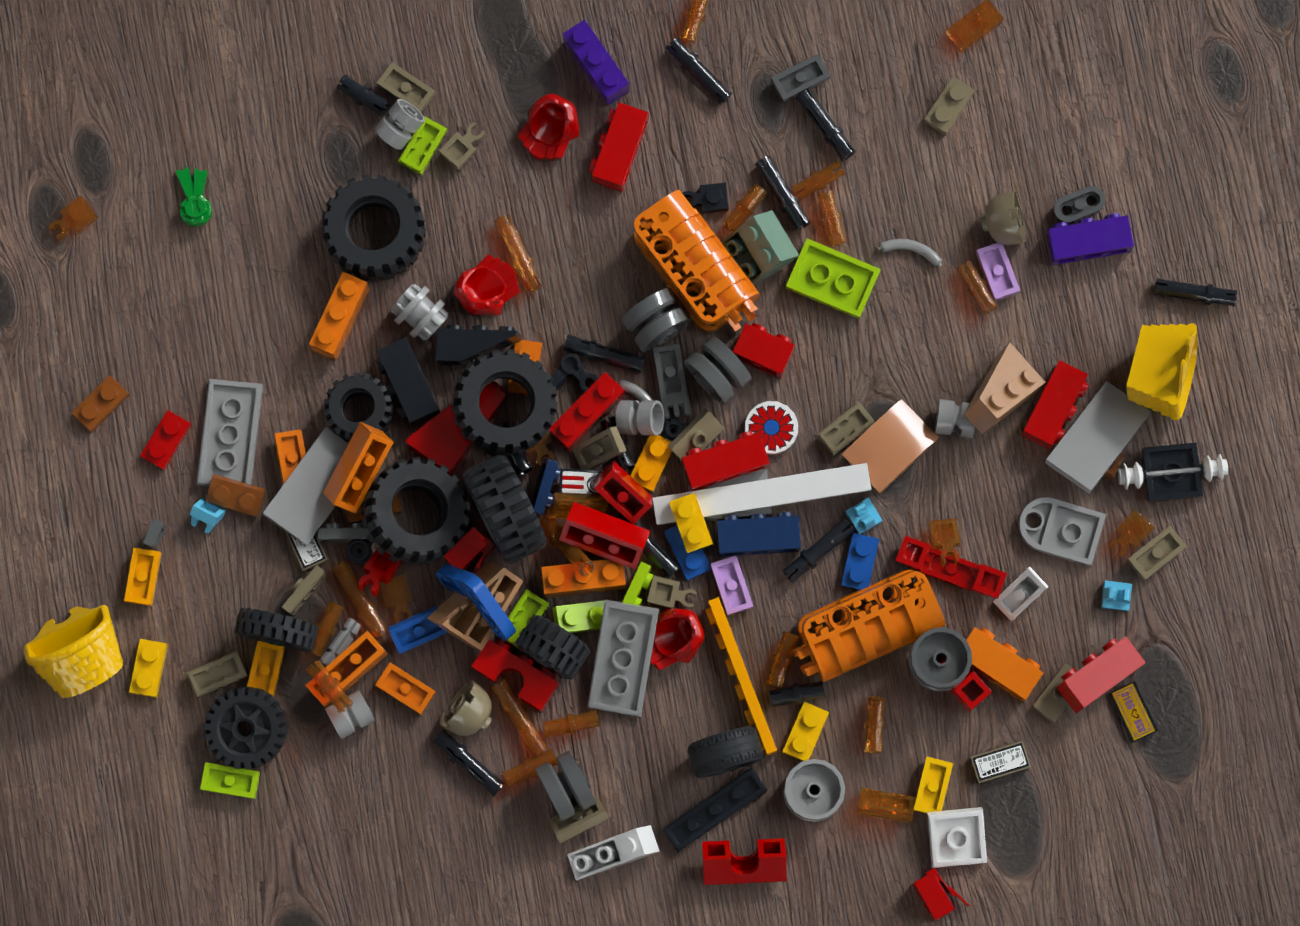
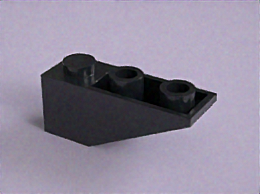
[436,325,522,366]

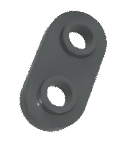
[1053,186,1105,225]

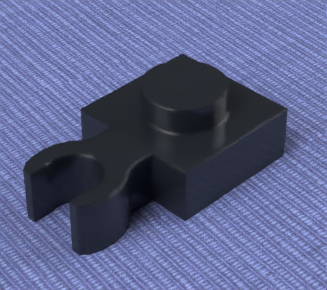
[682,182,729,214]

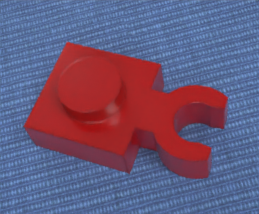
[358,547,402,597]

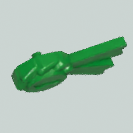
[176,167,212,227]

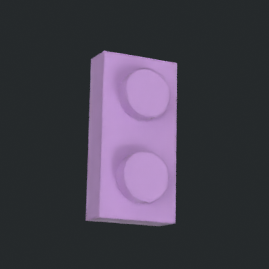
[976,243,1020,301]
[710,555,753,616]

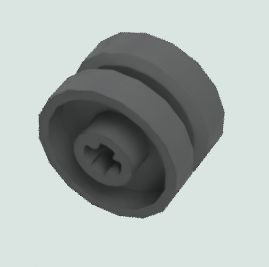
[621,288,691,352]
[684,336,752,405]
[909,627,972,692]
[535,751,596,822]

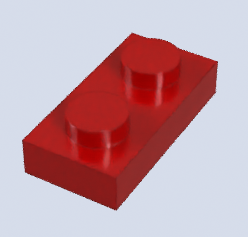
[140,410,192,471]

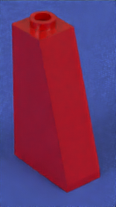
[405,381,507,476]

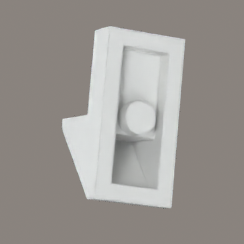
[993,567,1049,621]

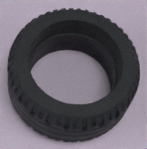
[687,726,763,778]

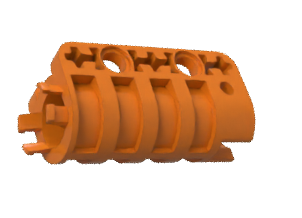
[634,190,760,333]
[792,569,946,682]

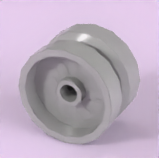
[783,759,845,822]

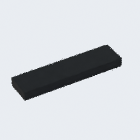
[662,767,768,853]

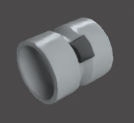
[375,99,425,150]
[935,399,975,438]
[616,400,664,436]
[325,690,375,739]

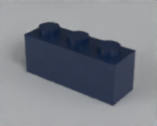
[717,512,801,557]

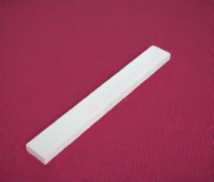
[653,463,872,525]

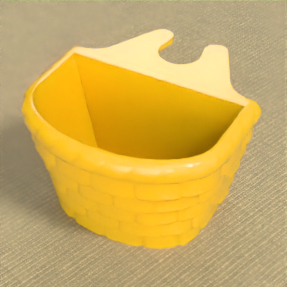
[1126,323,1198,421]
[24,605,123,698]

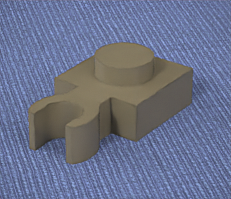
[439,123,485,170]
[647,576,697,609]

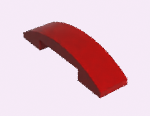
[895,535,1007,599]

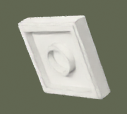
[927,807,987,868]

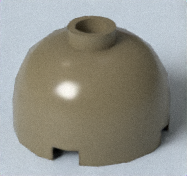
[981,191,1026,246]
[439,681,492,737]

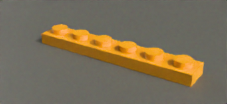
[705,597,777,757]

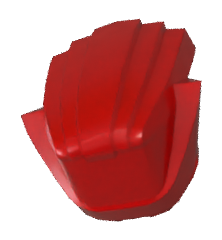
[518,93,579,161]
[454,254,520,316]
[650,608,704,670]

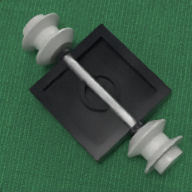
[1118,442,1228,502]

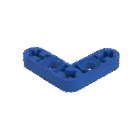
[435,564,516,641]

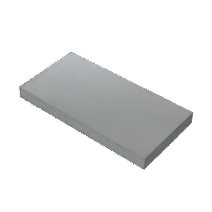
[197,379,263,487]
[1045,381,1151,494]
[262,427,349,546]
[587,600,659,717]

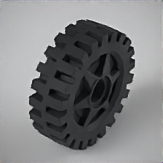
[234,608,318,652]
[204,687,288,769]

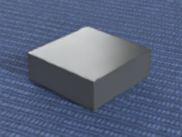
[143,518,166,550]

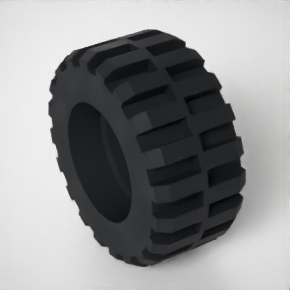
[321,175,426,282]
[452,349,558,457]
[462,455,547,564]
[361,457,470,566]

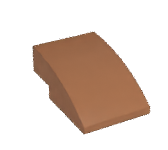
[842,399,939,494]

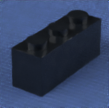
[375,338,440,427]

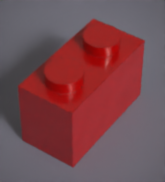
[733,323,795,379]
[594,460,653,524]

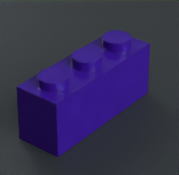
[563,19,629,106]
[1046,213,1134,266]

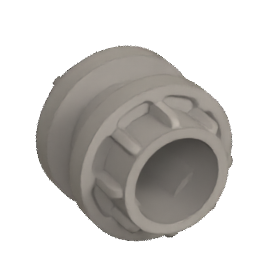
[391,284,448,340]

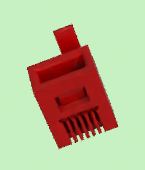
[444,527,496,574]
[912,868,970,921]

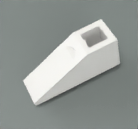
[567,825,659,880]

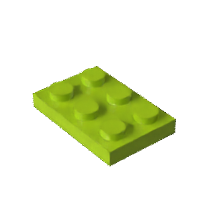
[786,238,881,319]

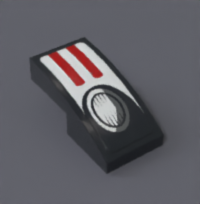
[559,468,606,500]

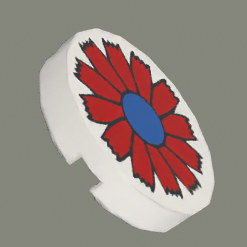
[745,401,798,455]

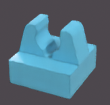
[189,497,227,533]
[845,497,883,534]
[1101,580,1132,612]

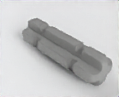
[321,618,361,666]

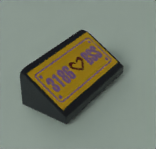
[1108,681,1158,744]

